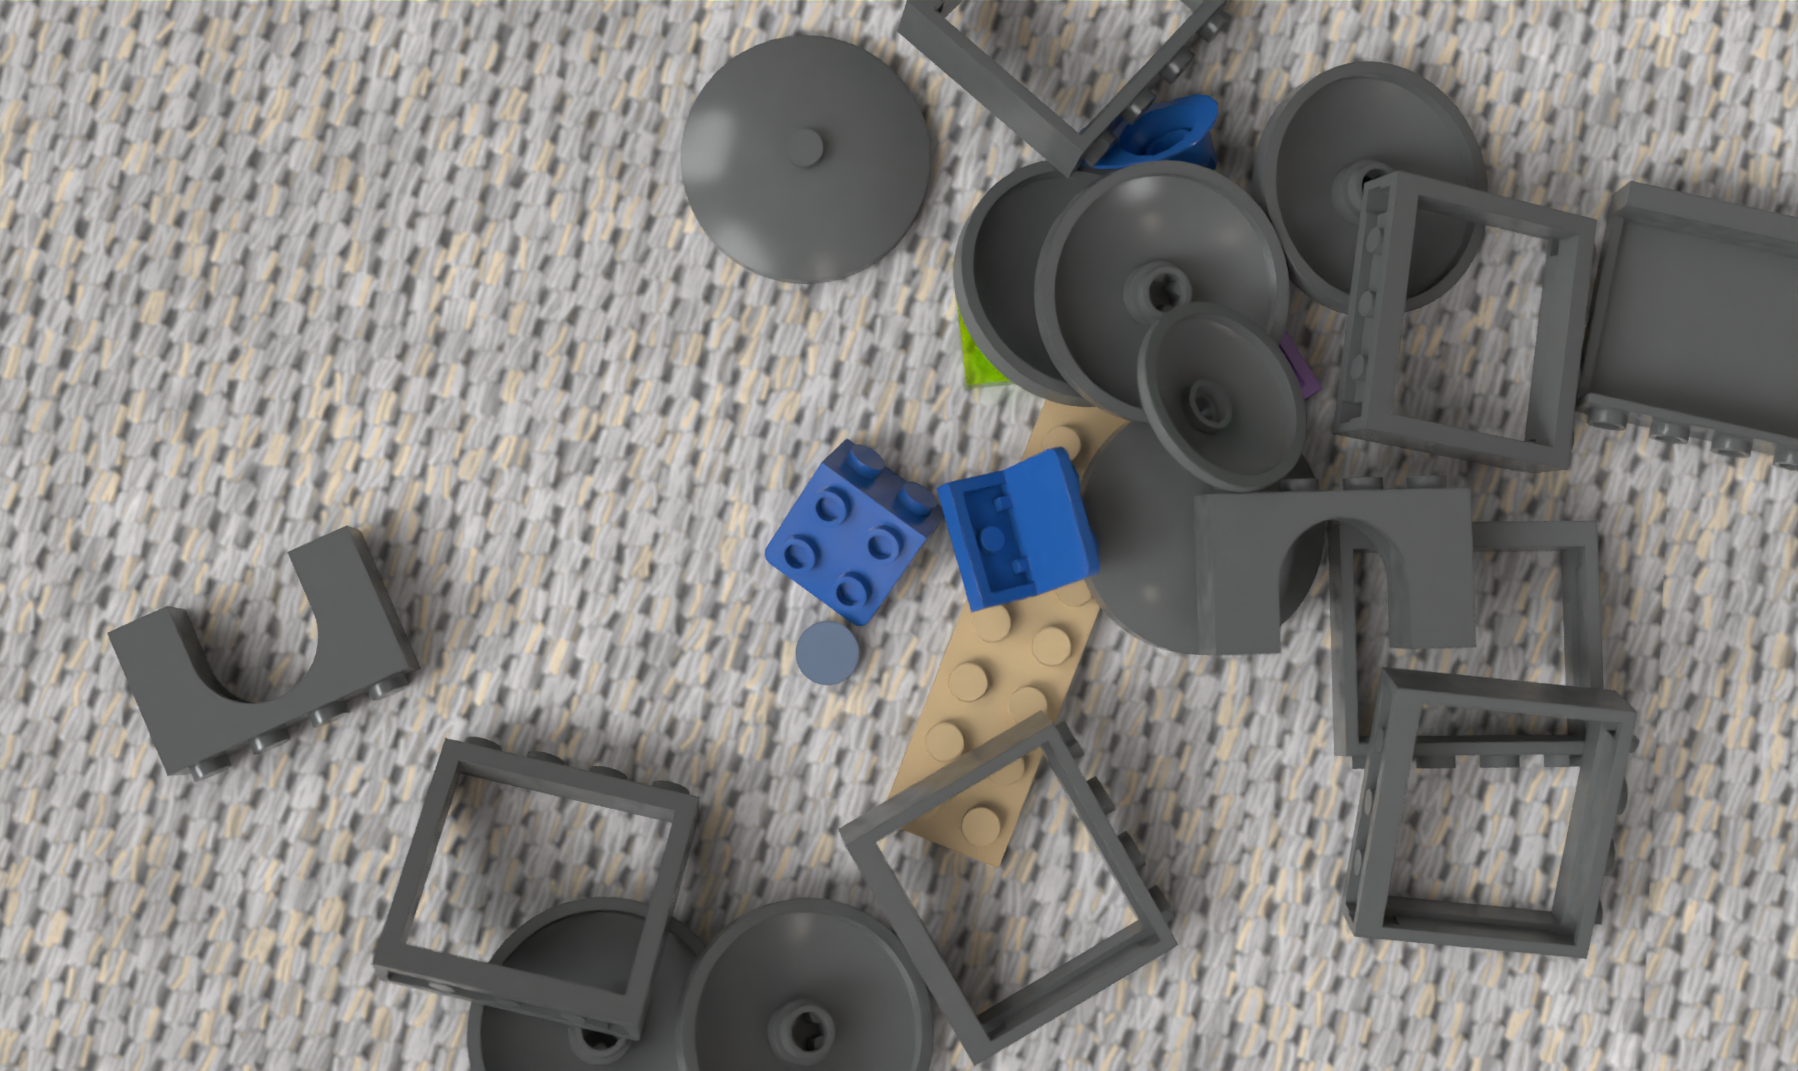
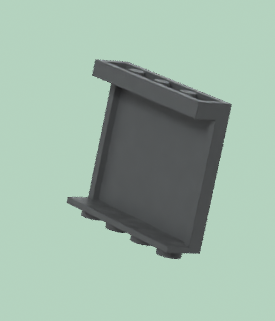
[1575,181,1798,471]

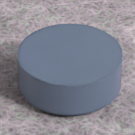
[795,621,860,686]

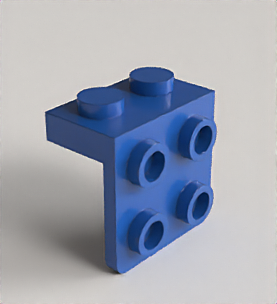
[765,438,945,626]
[937,446,1100,613]

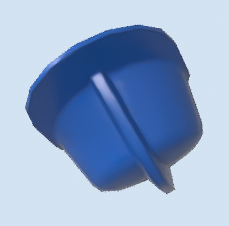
[1079,94,1219,171]

